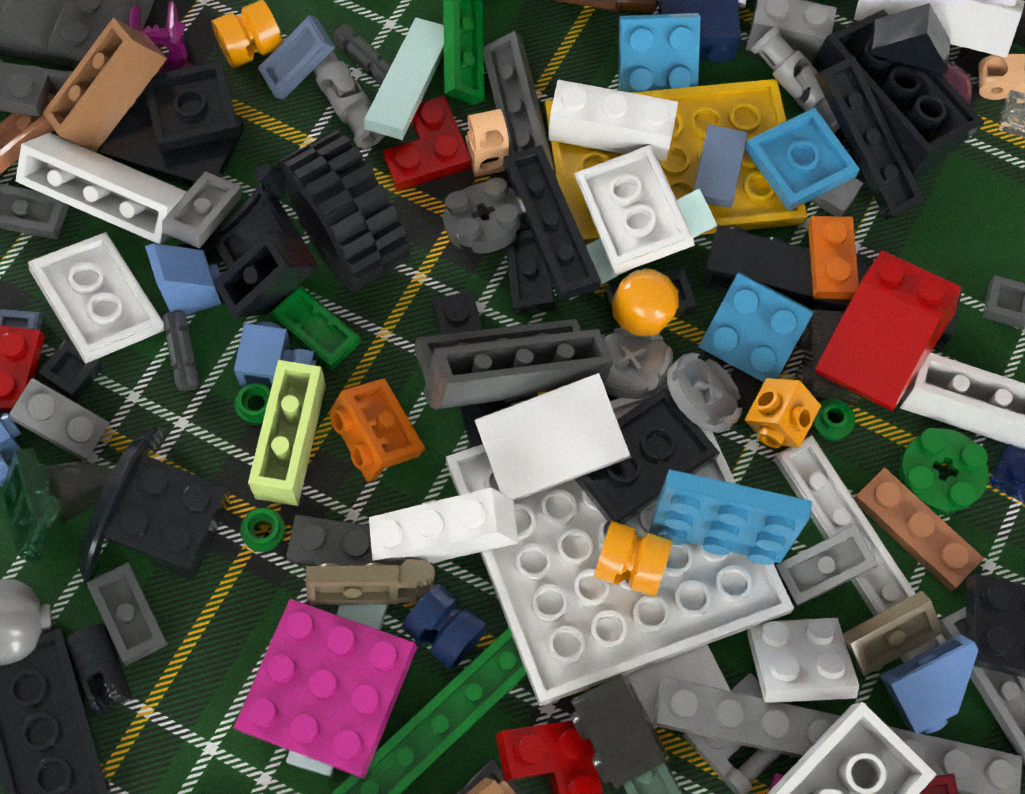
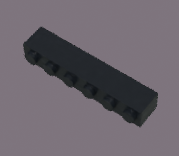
[700,225,962,351]

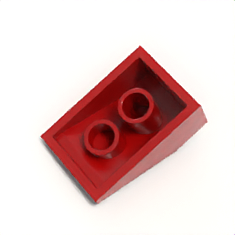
[815,250,961,412]

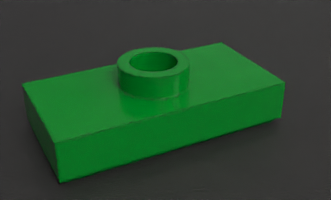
[270,285,361,371]

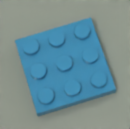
[649,469,812,565]

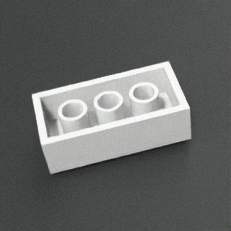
[767,702,937,794]

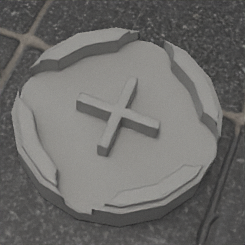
[602,327,673,399]
[667,352,742,433]

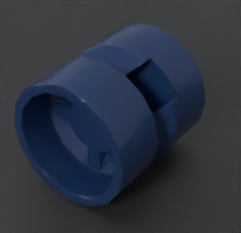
[402,583,488,670]

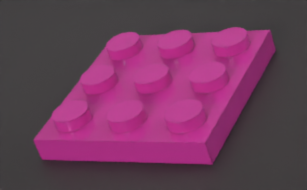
[233,599,417,779]

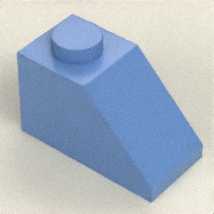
[145,244,221,315]
[879,634,979,734]

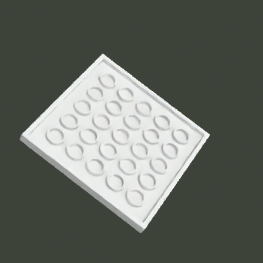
[446,383,794,707]

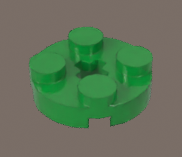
[898,428,989,515]

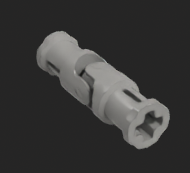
[750,26,840,133]
[313,51,386,149]

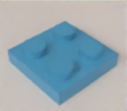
[618,13,701,93]
[745,107,860,211]
[698,272,815,382]

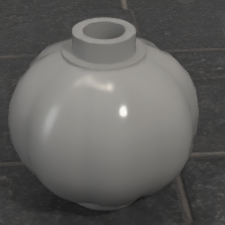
[0,579,52,666]

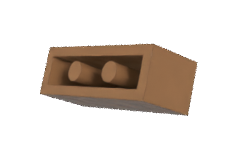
[43,17,167,152]

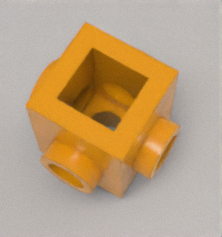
[745,378,821,448]

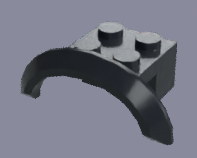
[177,165,319,318]
[78,426,230,587]

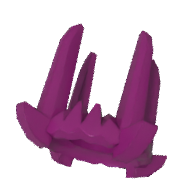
[129,1,195,74]

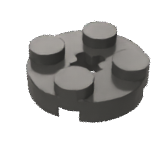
[443,177,526,254]

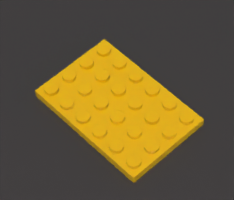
[544,79,808,245]

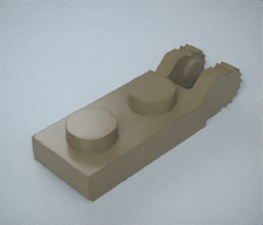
[306,559,435,605]

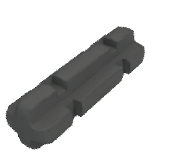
[333,24,392,85]
[162,310,200,392]

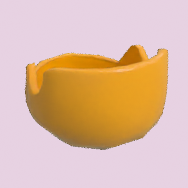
[612,268,679,336]

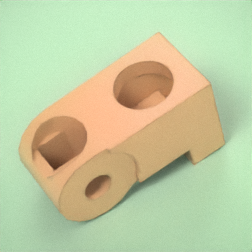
[978,54,1025,100]
[465,109,509,177]

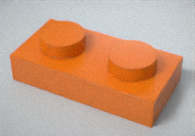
[808,216,859,299]

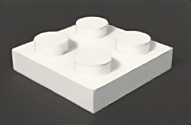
[747,618,859,703]

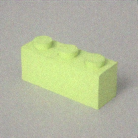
[248,360,326,506]

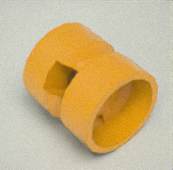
[211,0,283,69]
[594,521,673,597]

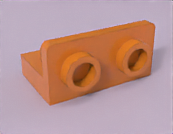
[329,378,425,482]

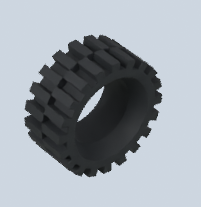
[276,130,410,292]

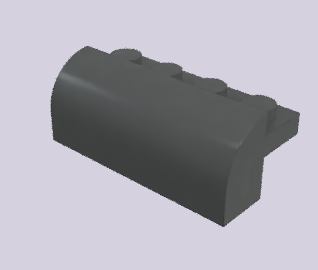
[414,319,613,410]

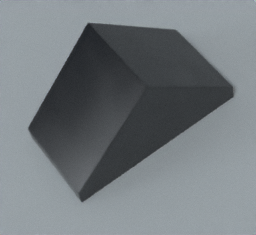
[870,3,950,75]

